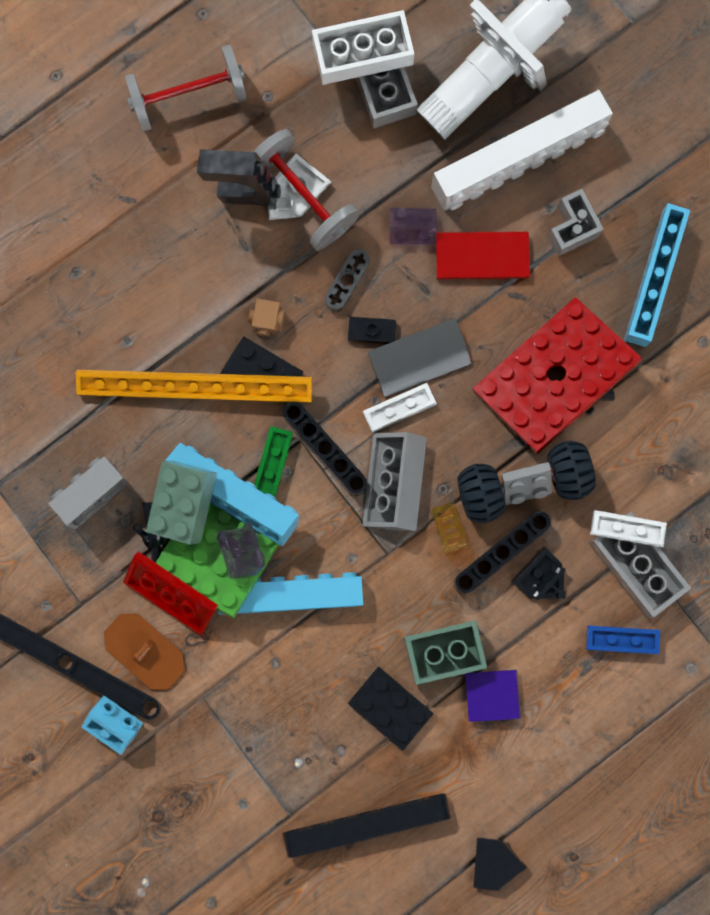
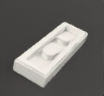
[363,383,437,433]
[590,510,667,547]

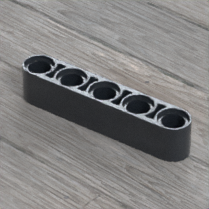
[283,401,367,496]
[454,511,551,594]

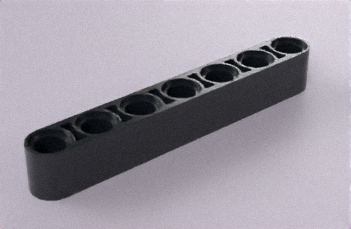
[282,793,452,858]

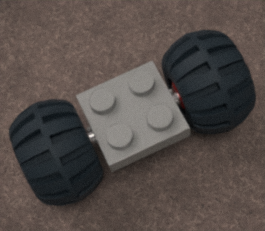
[457,441,596,523]

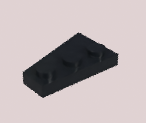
[220,336,304,377]

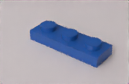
[586,626,660,654]

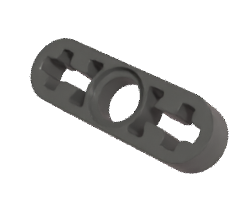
[325,249,370,312]

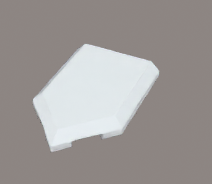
[268,154,331,220]

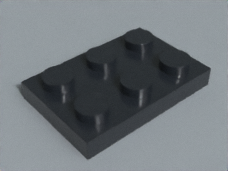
[348,666,434,751]

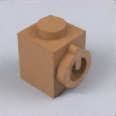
[248,299,285,337]

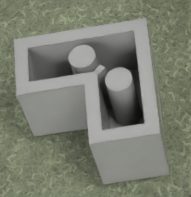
[548,189,604,257]

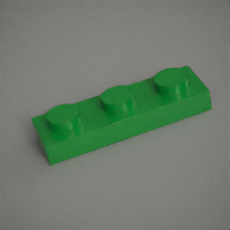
[254,426,294,498]

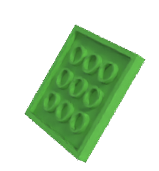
[156,503,279,619]

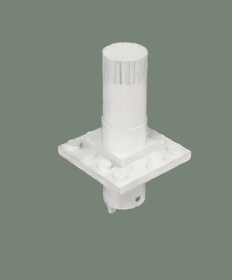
[416,0,571,140]

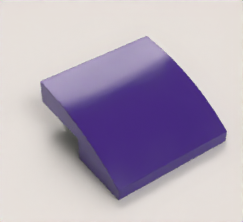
[465,670,521,722]

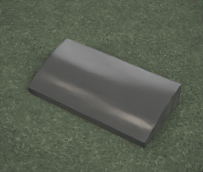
[368,318,472,398]

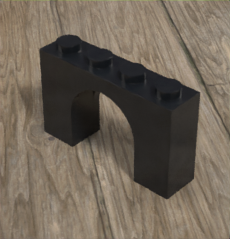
[197,149,281,206]

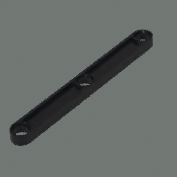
[0,613,161,719]

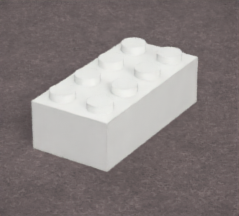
[312,10,415,85]

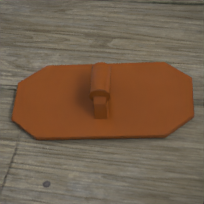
[104,614,185,690]

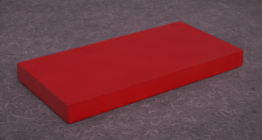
[436,232,530,280]
[123,551,218,636]

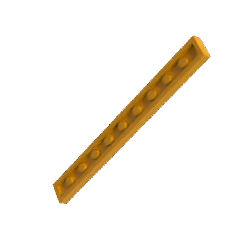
[75,370,312,402]

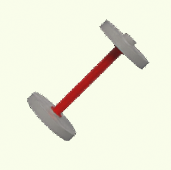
[125,44,247,132]
[253,129,360,251]

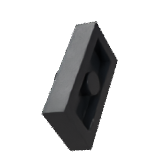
[348,316,396,344]

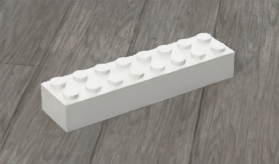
[431,90,613,211]

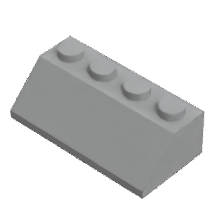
[362,432,427,531]

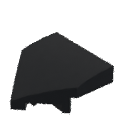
[511,547,566,600]
[473,837,528,891]

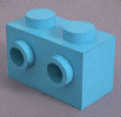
[81,696,143,755]

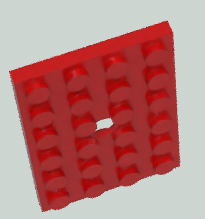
[472,297,642,455]

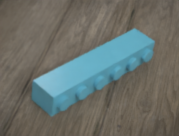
[624,203,690,347]
[165,443,299,546]
[218,572,363,615]

